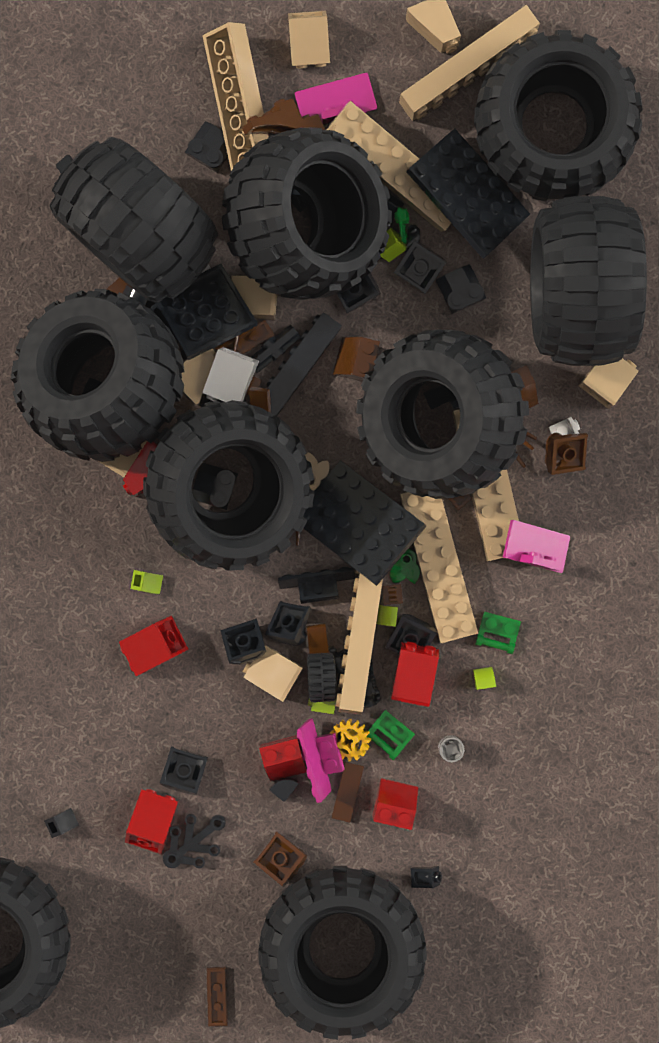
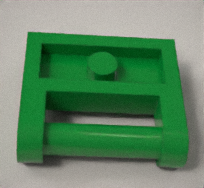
[475,612,521,654]
[367,710,415,760]

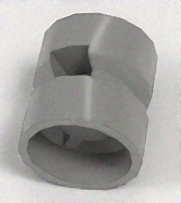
[438,735,465,762]

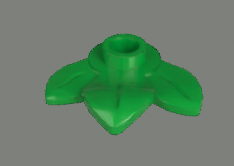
[395,207,409,244]
[390,549,420,584]

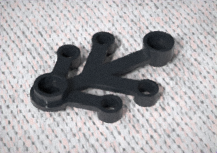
[163,814,226,868]

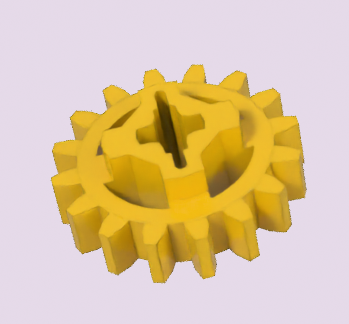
[330,719,371,761]

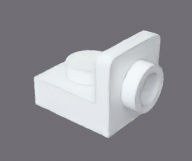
[548,417,580,435]

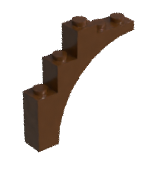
[242,98,325,135]

